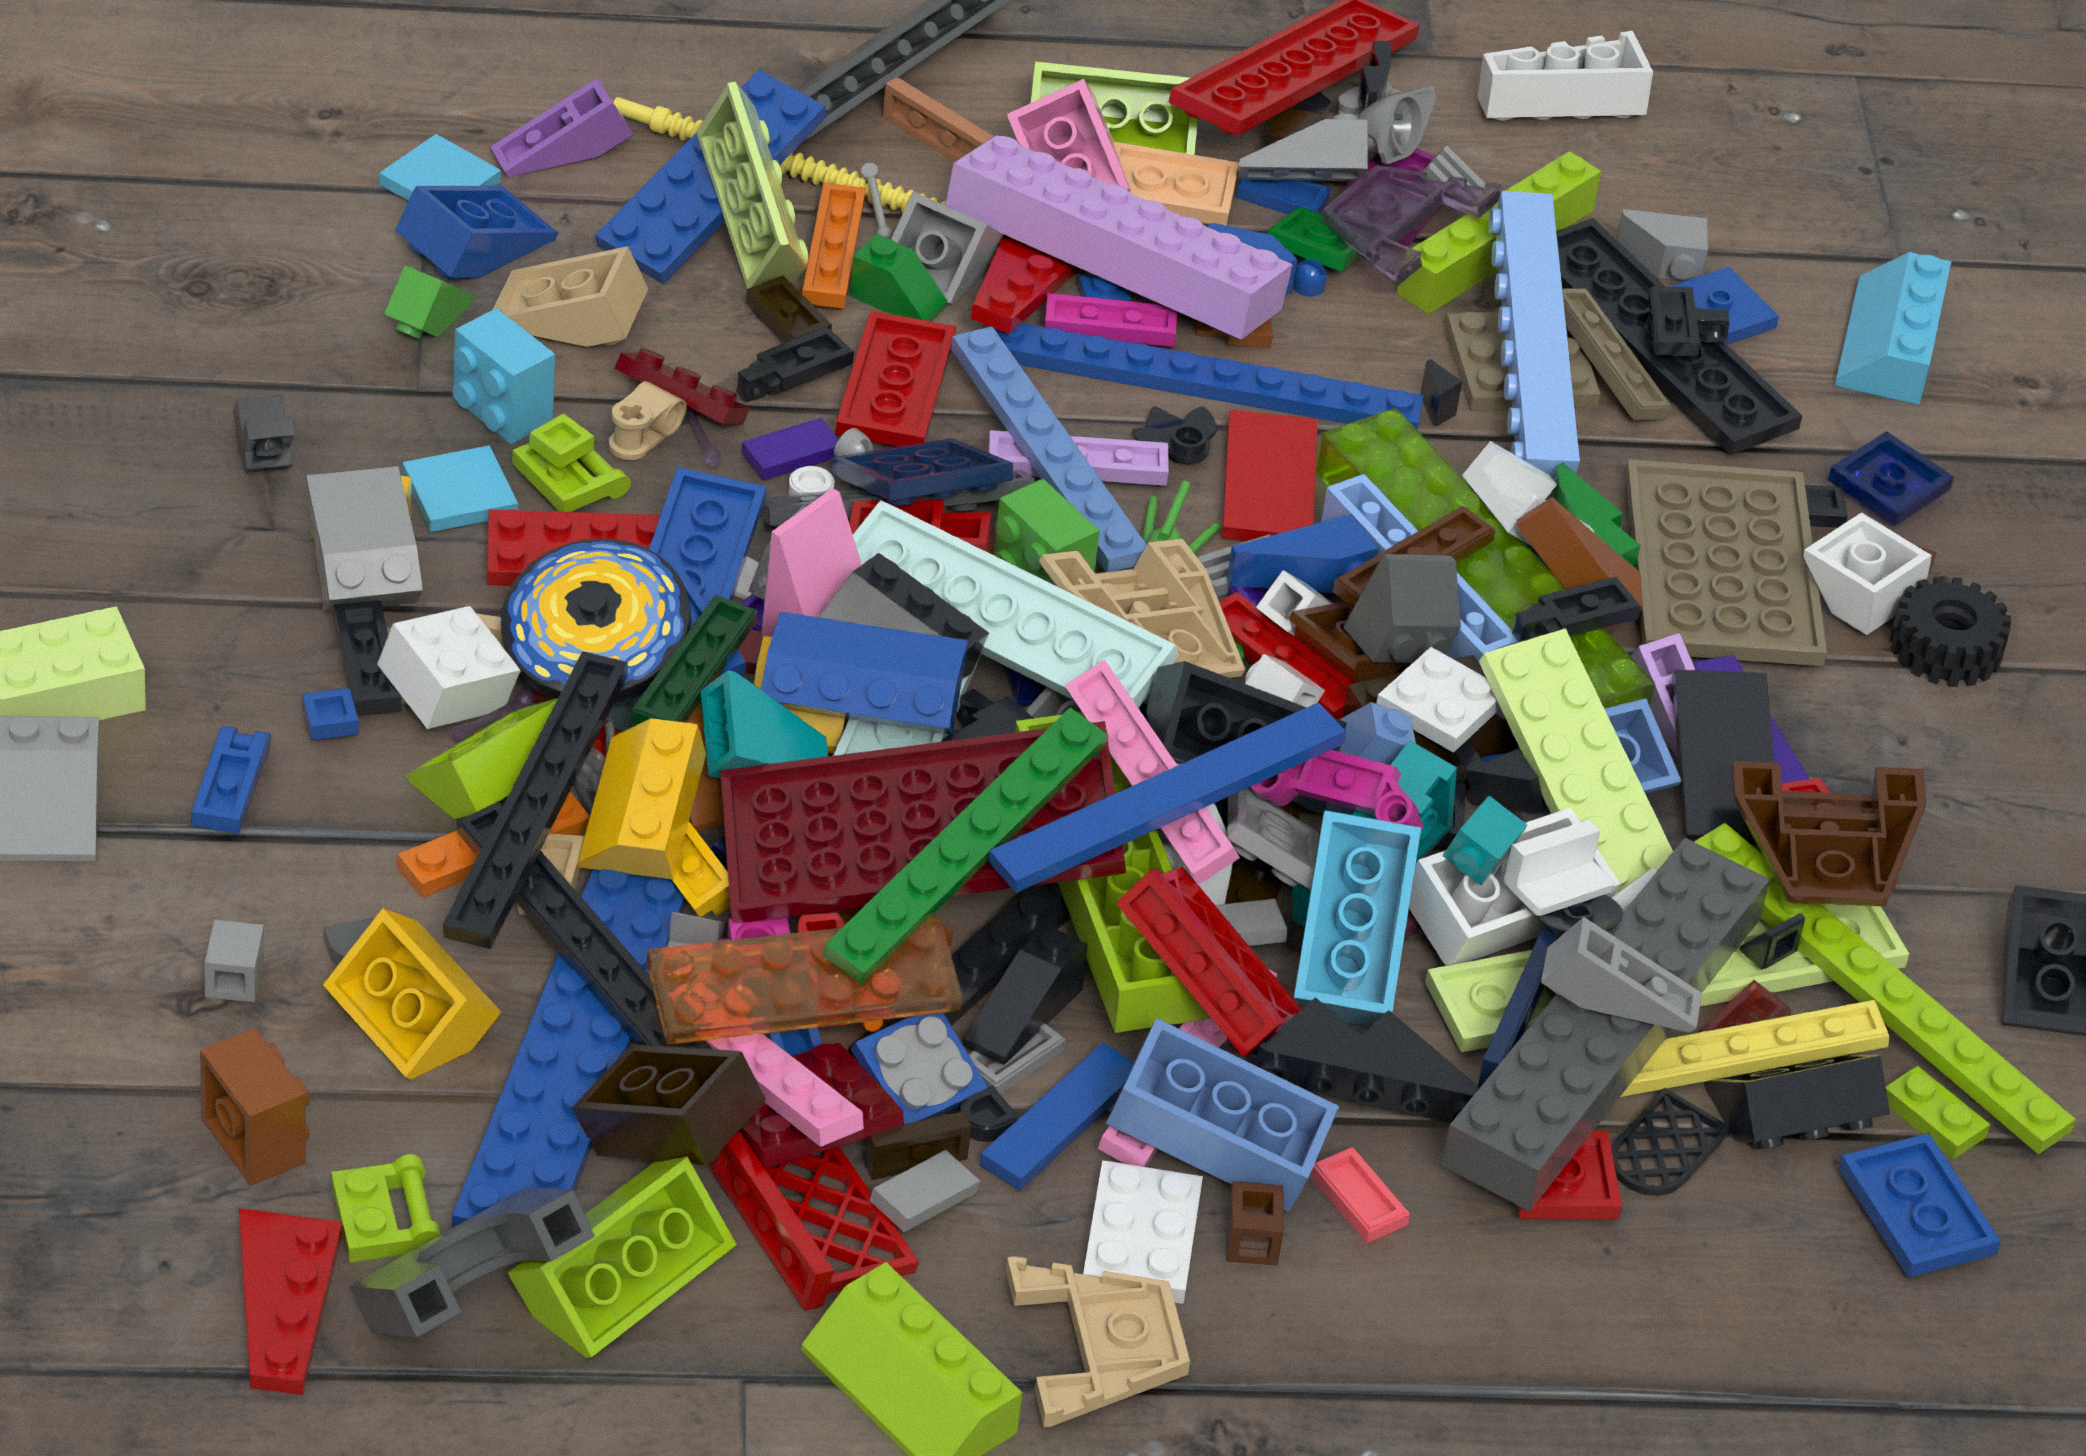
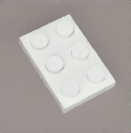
[1083,1160,1203,1304]

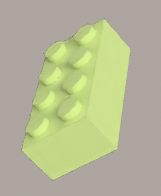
[0,606,146,720]

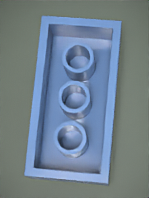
[1106,1018,1339,1212]

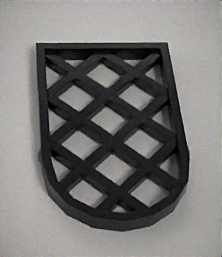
[1612,1088,1732,1196]

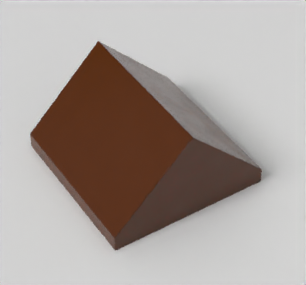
[1289,602,1405,683]

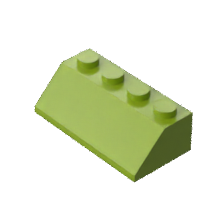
[1030,61,1198,155]
[507,1157,737,1358]
[801,1262,1023,1456]

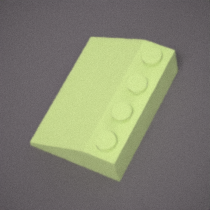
[696,81,808,289]

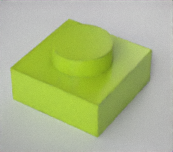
[529,413,594,469]

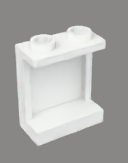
[1462,441,1594,546]

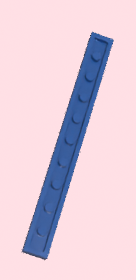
[994,323,1424,436]

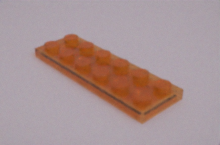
[646,917,963,1044]

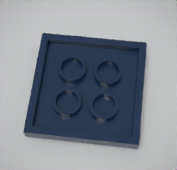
[831,438,1014,505]

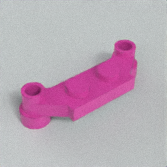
[1251,750,1423,831]

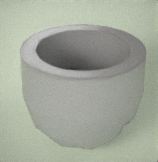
[834,428,873,457]

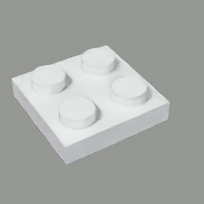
[1377,647,1501,752]

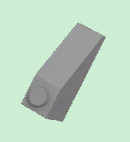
[1238,114,1368,181]
[1541,917,1702,1033]

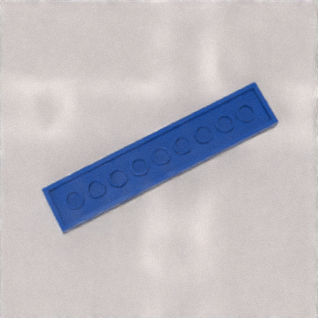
[451,869,687,1229]

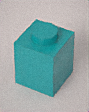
[1443,796,1528,886]

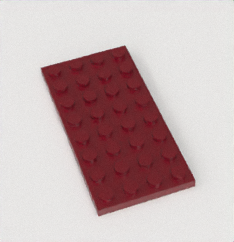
[720,721,1127,923]

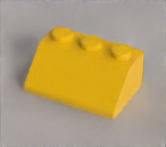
[578,718,706,880]
[323,908,502,1080]

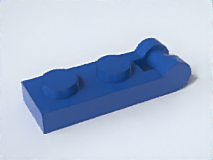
[191,725,271,834]

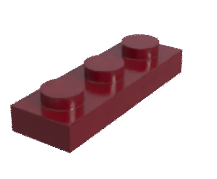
[614,348,750,425]

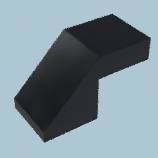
[1449,740,1544,814]

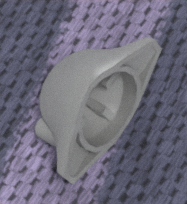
[1358,86,1437,164]

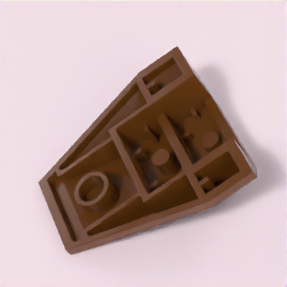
[1732,761,1927,907]

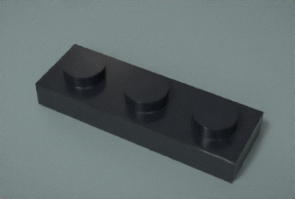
[334,601,401,715]

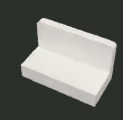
[1503,820,1614,916]

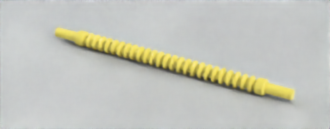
[614,97,1004,242]

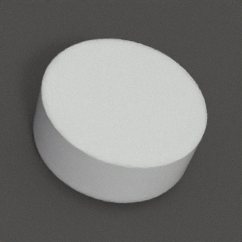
[788,466,835,495]

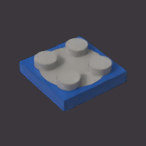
[851,1004,988,1124]

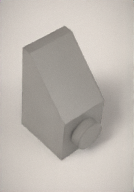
[1617,209,1708,281]

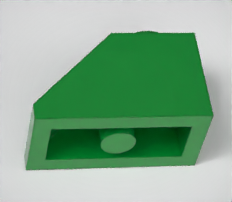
[850,234,947,322]

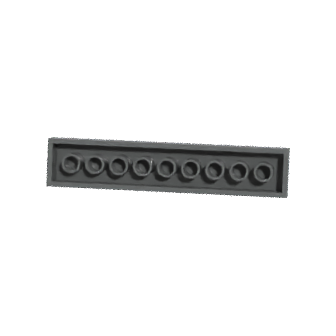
[1441,838,1770,1211]

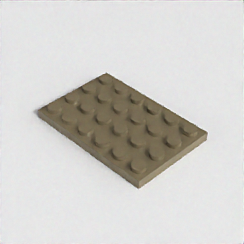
[1625,459,1827,666]

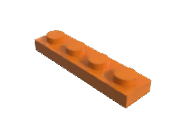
[802,182,866,309]
[397,792,590,898]

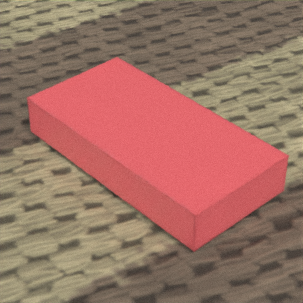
[1309,1147,1410,1244]

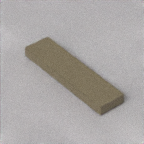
[1562,288,1672,420]

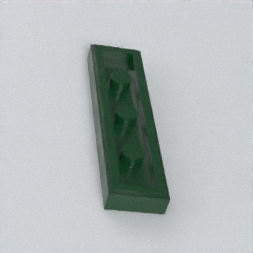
[631,595,758,725]

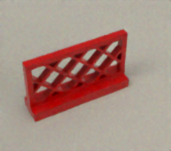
[1116,866,1302,1057]
[710,1130,919,1311]

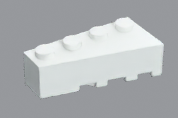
[1477,31,1653,121]

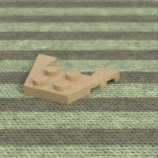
[1006,1256,1190,1427]

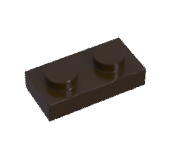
[746,276,832,343]
[865,1111,971,1180]

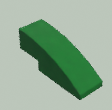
[1550,463,1641,568]

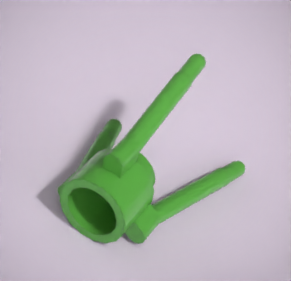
[1142,480,1220,554]

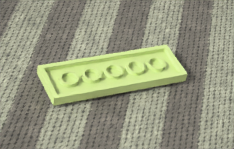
[1479,628,1673,897]

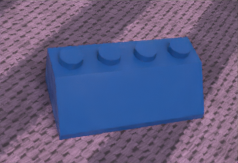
[761,612,968,735]

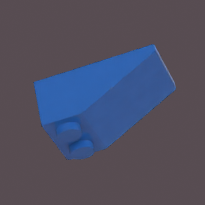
[396,186,558,280]

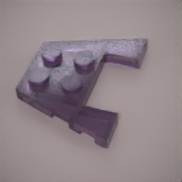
[1322,165,1502,286]

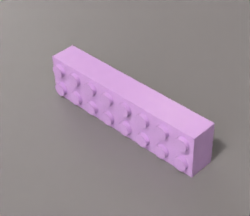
[945,135,1293,340]

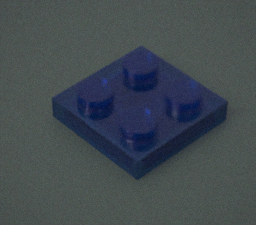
[1828,431,1954,526]

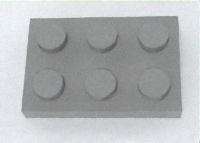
[1227,788,1320,889]

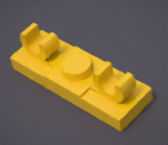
[671,822,730,917]

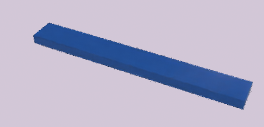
[989,702,1346,893]

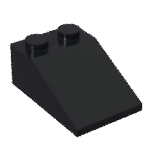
[2001,885,2086,1036]

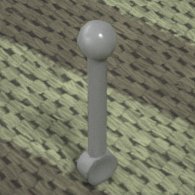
[861,163,893,239]

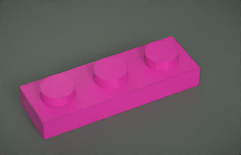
[1044,293,1177,347]

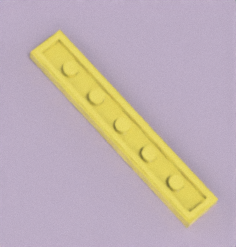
[1620,1000,1889,1097]

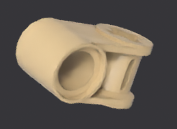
[609,381,687,460]

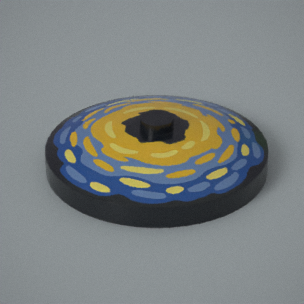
[501,539,692,703]

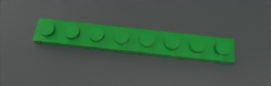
[823,708,1108,985]

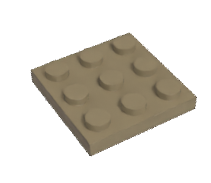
[1445,312,1600,411]

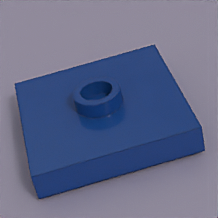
[1669,267,1779,344]

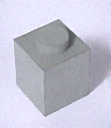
[204,920,264,1002]

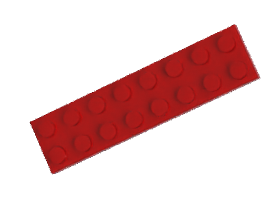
[1169,0,1420,136]

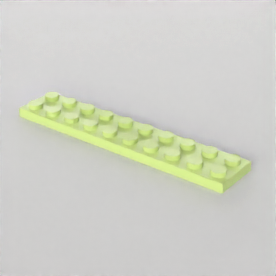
[1425,904,1909,1052]

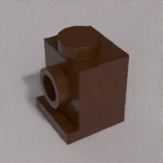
[1227,1181,1284,1266]

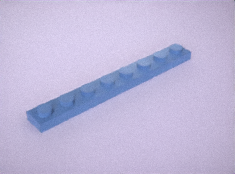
[951,326,1147,572]

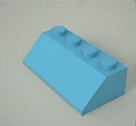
[1835,252,1951,405]
[1293,810,1421,1027]

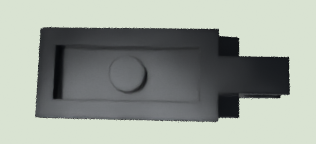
[736,327,854,402]
[1512,577,1641,642]

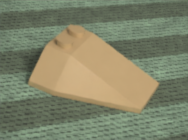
[1038,539,1245,678]

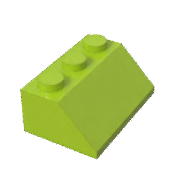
[405,698,558,820]

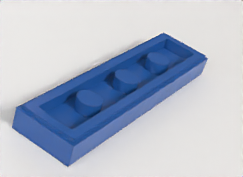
[980,1042,1134,1191]

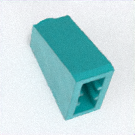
[701,670,828,779]

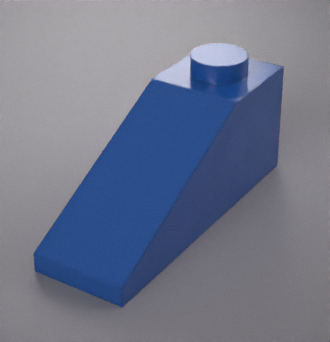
[1227,514,1378,593]

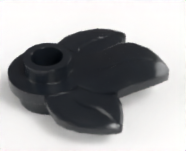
[1132,406,1217,464]

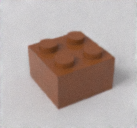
[200,1027,310,1186]

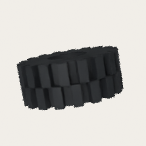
[1890,576,2012,687]

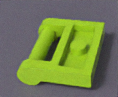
[512,443,631,512]
[331,1154,441,1263]

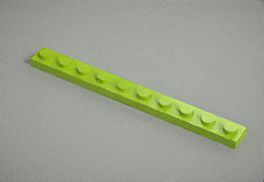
[1695,823,2076,1155]

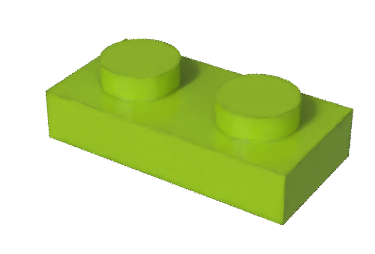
[1886,1066,1990,1160]

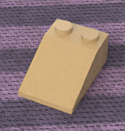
[492,246,648,347]

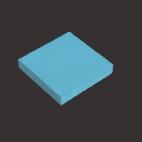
[379,134,501,201]
[402,445,518,532]

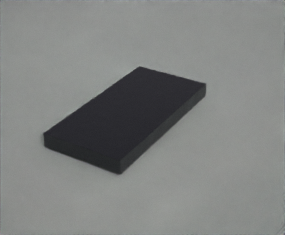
[1672,669,1774,845]

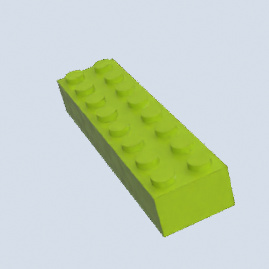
[1015,712,1211,1033]

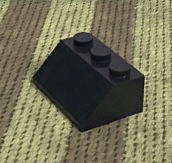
[818,553,989,680]
[1705,1054,1890,1149]

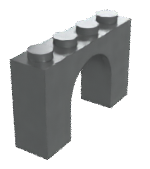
[349,1187,595,1338]

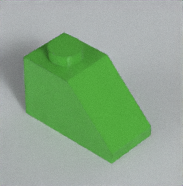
[384,265,475,339]

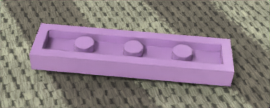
[988,430,1169,486]

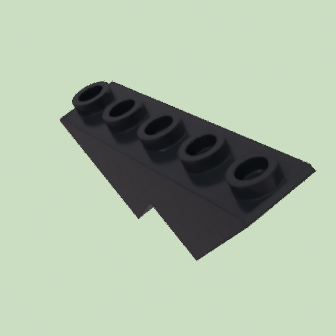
[1251,997,1480,1123]

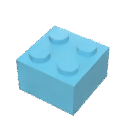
[452,308,555,444]

